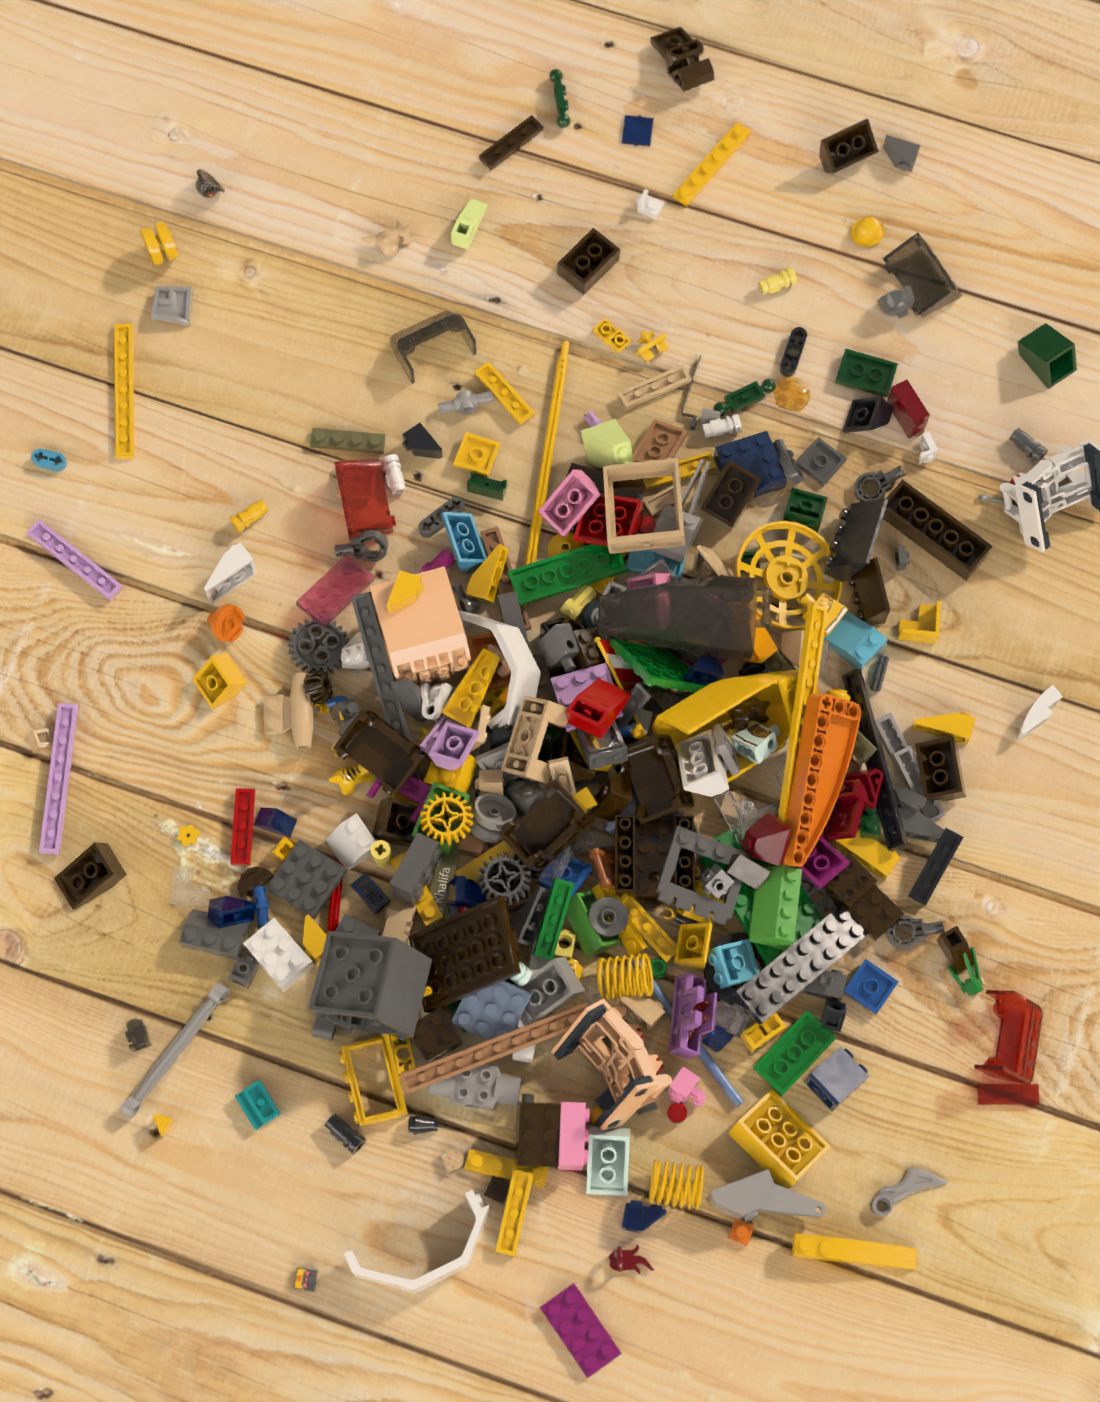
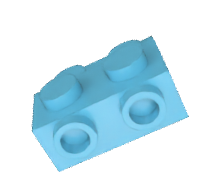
[708,939,759,989]

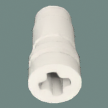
[702,414,742,438]
[380,454,406,495]

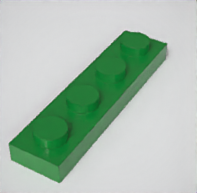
[532,878,575,960]

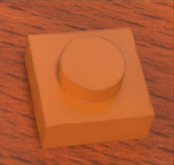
[728,1218,755,1246]

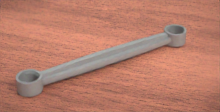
[119,982,230,1120]

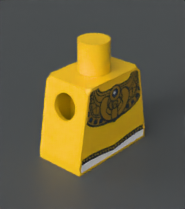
[800,593,848,637]

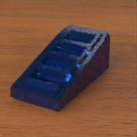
[702,1025,734,1052]

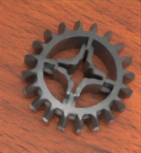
[477,852,531,906]

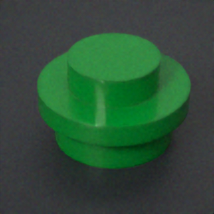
[650,958,668,979]

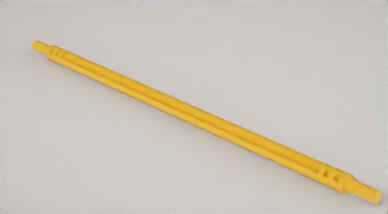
[520,341,569,609]

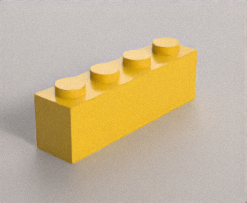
[821,826,900,881]

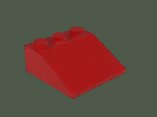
[573,493,644,547]

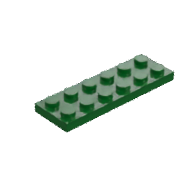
[507,544,627,607]

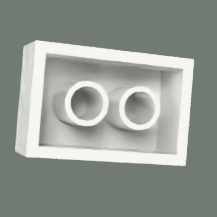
[243,918,314,992]

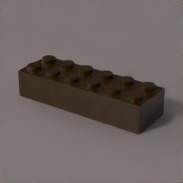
[883,479,993,581]

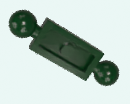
[549,69,571,128]
[713,378,776,416]

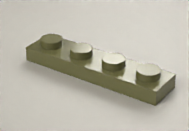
[310,428,386,454]

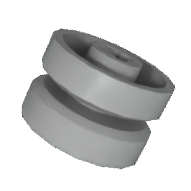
[468,793,516,843]

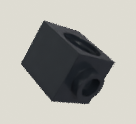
[821,999,846,1032]

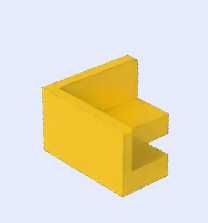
[898,601,941,644]

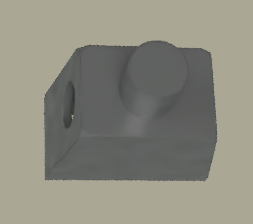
[535,623,579,673]

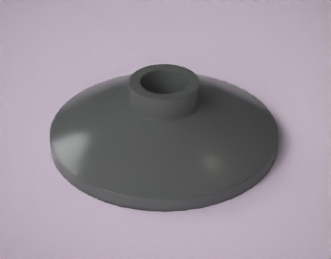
[589,897,628,937]

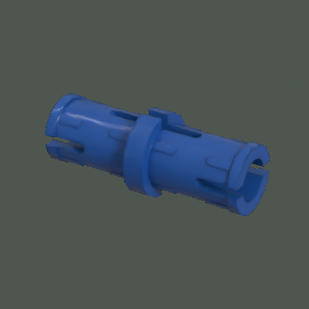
[253,886,270,928]

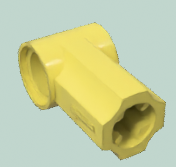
[560,585,597,622]

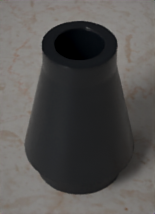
[408,1114,438,1135]

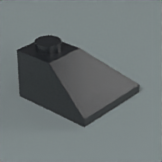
[842,396,894,433]

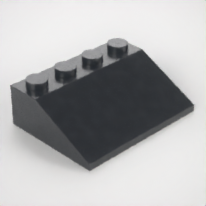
[824,498,888,582]

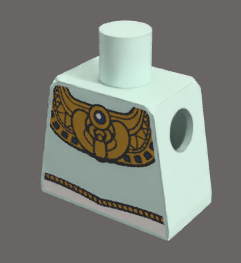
[731,723,781,764]

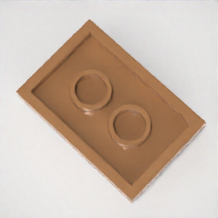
[633,419,688,463]

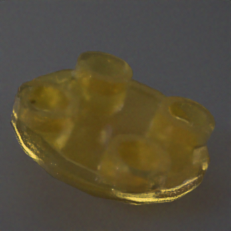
[774,378,810,411]

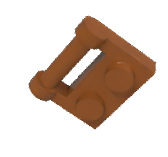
[588,848,615,889]

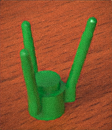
[947,947,984,996]

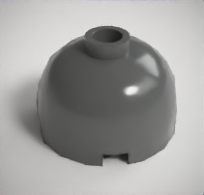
[877,285,915,318]

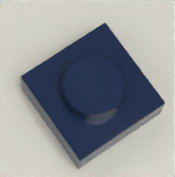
[595,1087,615,1111]

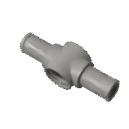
[438,390,494,415]

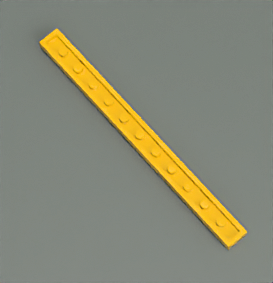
[778,604,828,824]

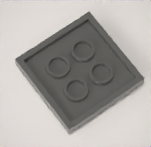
[266,839,348,920]

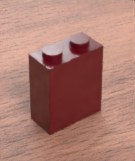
[887,379,930,439]

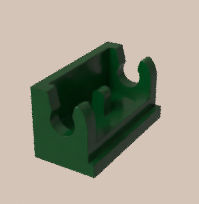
[467,471,508,501]

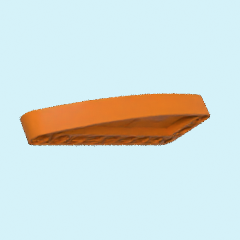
[782,694,861,867]

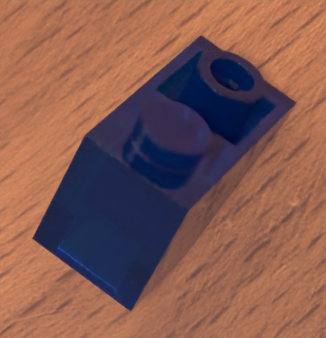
[621,1200,667,1233]

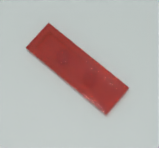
[977,1084,1040,1105]

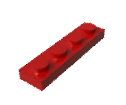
[230,788,256,866]

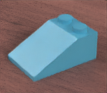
[823,612,888,670]

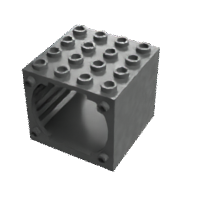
[308,931,432,1041]

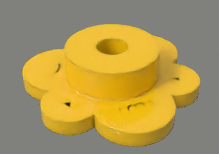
[177,825,200,847]

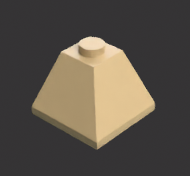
[619,996,665,1033]

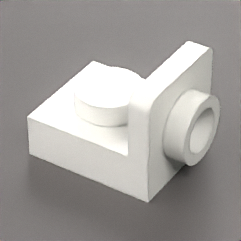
[636,189,664,220]
[918,432,938,464]

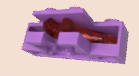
[668,972,717,1059]

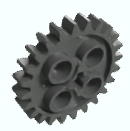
[288,616,349,674]

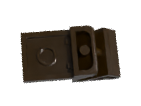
[650,27,714,92]
[823,853,904,942]

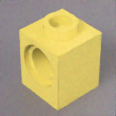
[553,930,576,959]

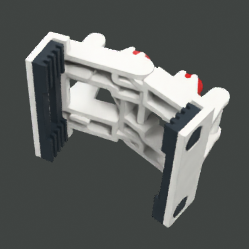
[1000,439,1100,552]

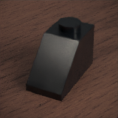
[402,422,443,459]

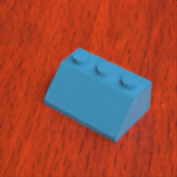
[441,512,487,573]

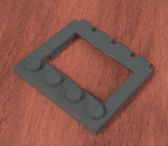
[655,826,750,925]

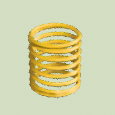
[597,953,653,1001]
[649,1159,704,1210]

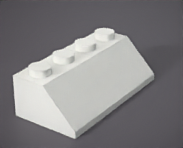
[676,729,729,797]

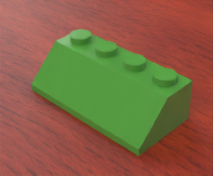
[748,865,802,950]

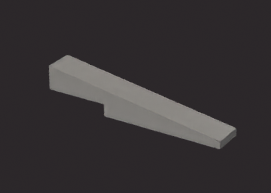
[875,713,945,821]

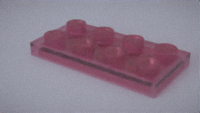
[296,554,375,628]

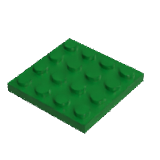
[609,638,707,694]

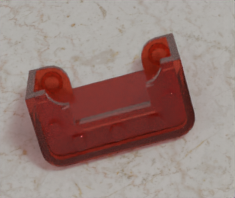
[334,459,396,541]

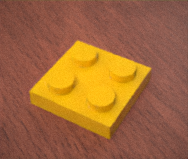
[453,432,501,478]

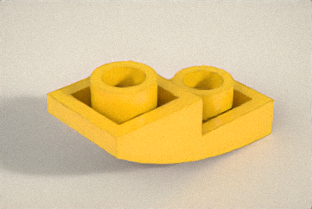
[592,317,632,354]

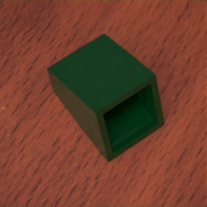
[1017,323,1077,389]

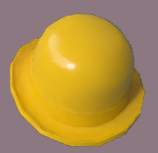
[851,216,885,247]

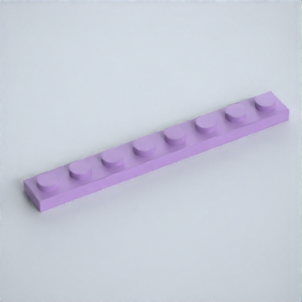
[39,703,79,855]

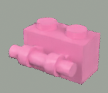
[667,1066,706,1107]

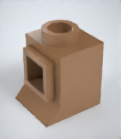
[459,832,489,857]

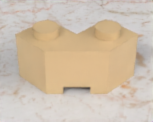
[379,900,417,944]

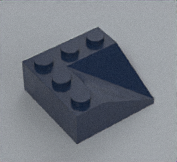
[714,431,787,498]

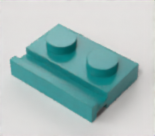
[234,1080,281,1131]

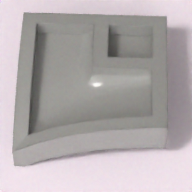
[151,286,193,327]

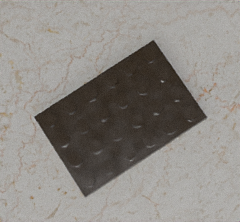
[408,895,521,1013]

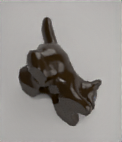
[726,697,771,730]

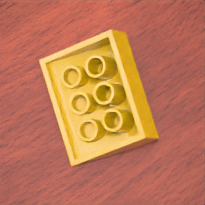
[728,1089,831,1189]

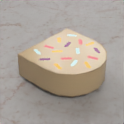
[440,1149,464,1174]

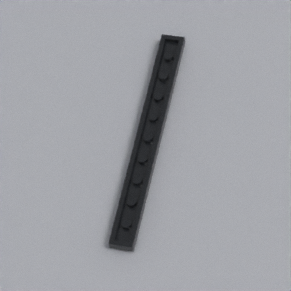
[842,668,908,852]

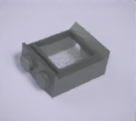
[576,721,628,770]

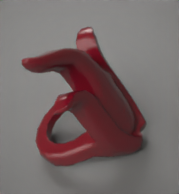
[609,1244,654,1275]

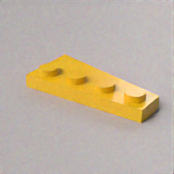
[441,648,500,729]

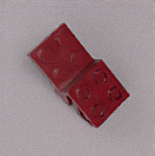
[822,769,884,841]

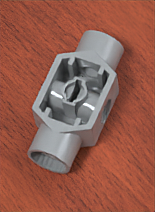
[429,1065,521,1111]

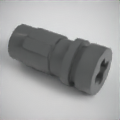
[1009,428,1048,464]

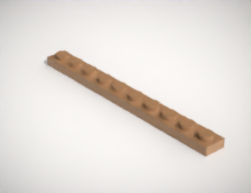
[398,1002,589,1094]

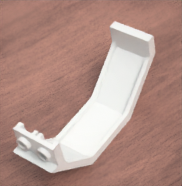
[458,611,541,731]
[344,1190,490,1293]

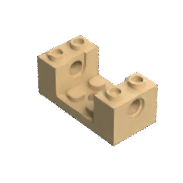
[501,695,568,784]

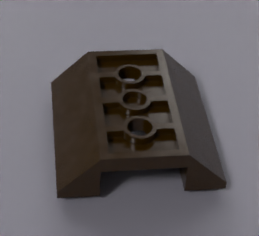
[615,815,695,898]

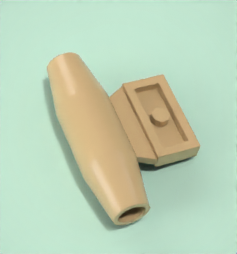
[263,673,314,750]

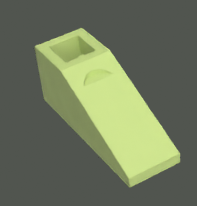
[451,198,488,250]

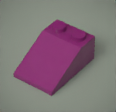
[790,836,850,889]

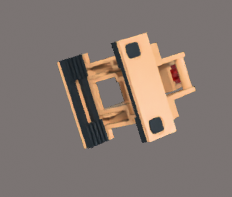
[552,999,672,1131]

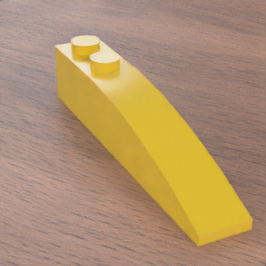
[792,1233,917,1270]

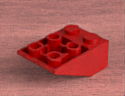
[566,678,632,739]

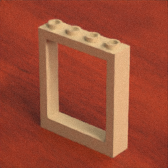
[603,458,686,554]

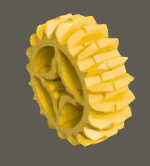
[420,792,473,845]

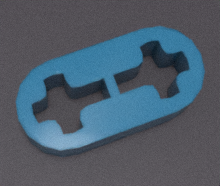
[31,449,67,472]

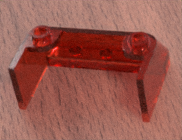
[974,990,1043,1084]

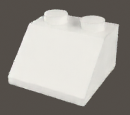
[341,625,382,670]
[325,813,375,871]

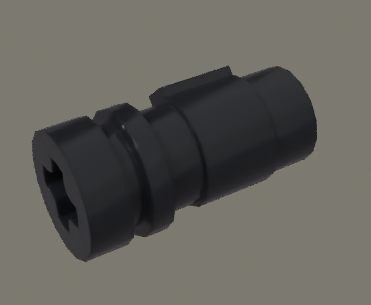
[325,1114,367,1154]

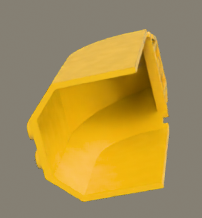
[652,670,820,782]

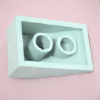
[586,1127,630,1196]

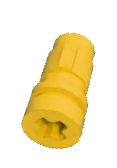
[229,499,269,534]

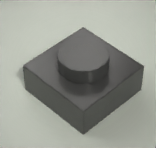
[895,546,910,571]

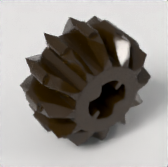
[303,670,334,704]

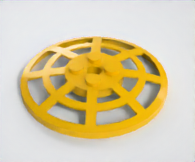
[735,521,843,631]

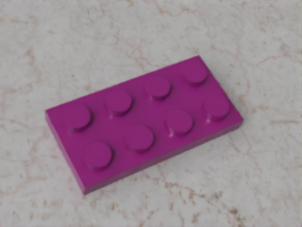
[540,1283,622,1379]

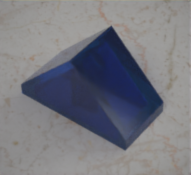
[254,807,297,838]

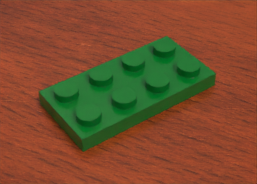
[752,1010,837,1096]

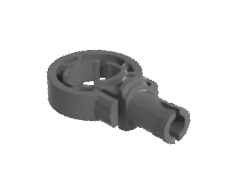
[773,439,805,485]
[854,465,905,502]
[334,530,389,562]
[887,915,945,950]

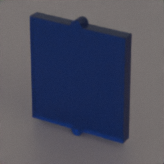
[622,115,654,146]

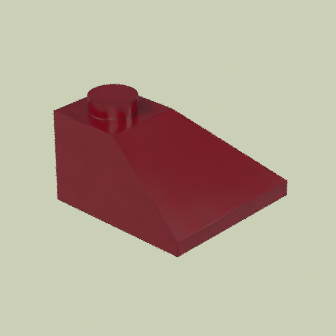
[741,813,792,866]

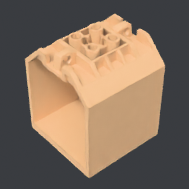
[370,566,471,685]

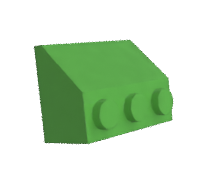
[412,782,471,854]
[566,891,622,957]

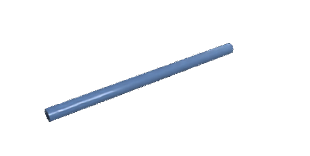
[632,956,744,1107]

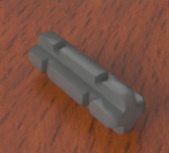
[871,655,889,692]

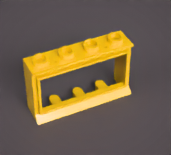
[339,1034,408,1127]

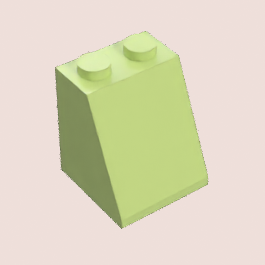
[581,419,634,469]

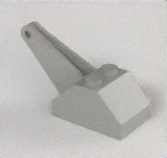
[650,459,710,563]
[708,1169,826,1221]

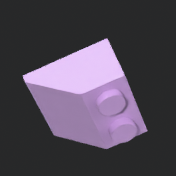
[429,722,480,771]

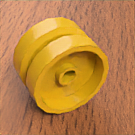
[140,220,178,267]

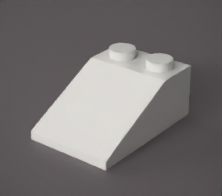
[204,542,258,605]

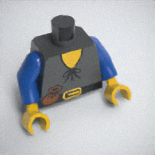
[314,695,360,756]

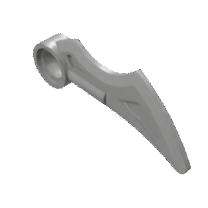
[871,1167,947,1217]

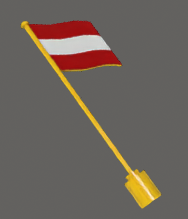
[594,637,647,738]

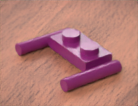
[366,777,431,823]

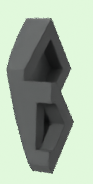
[894,786,927,814]

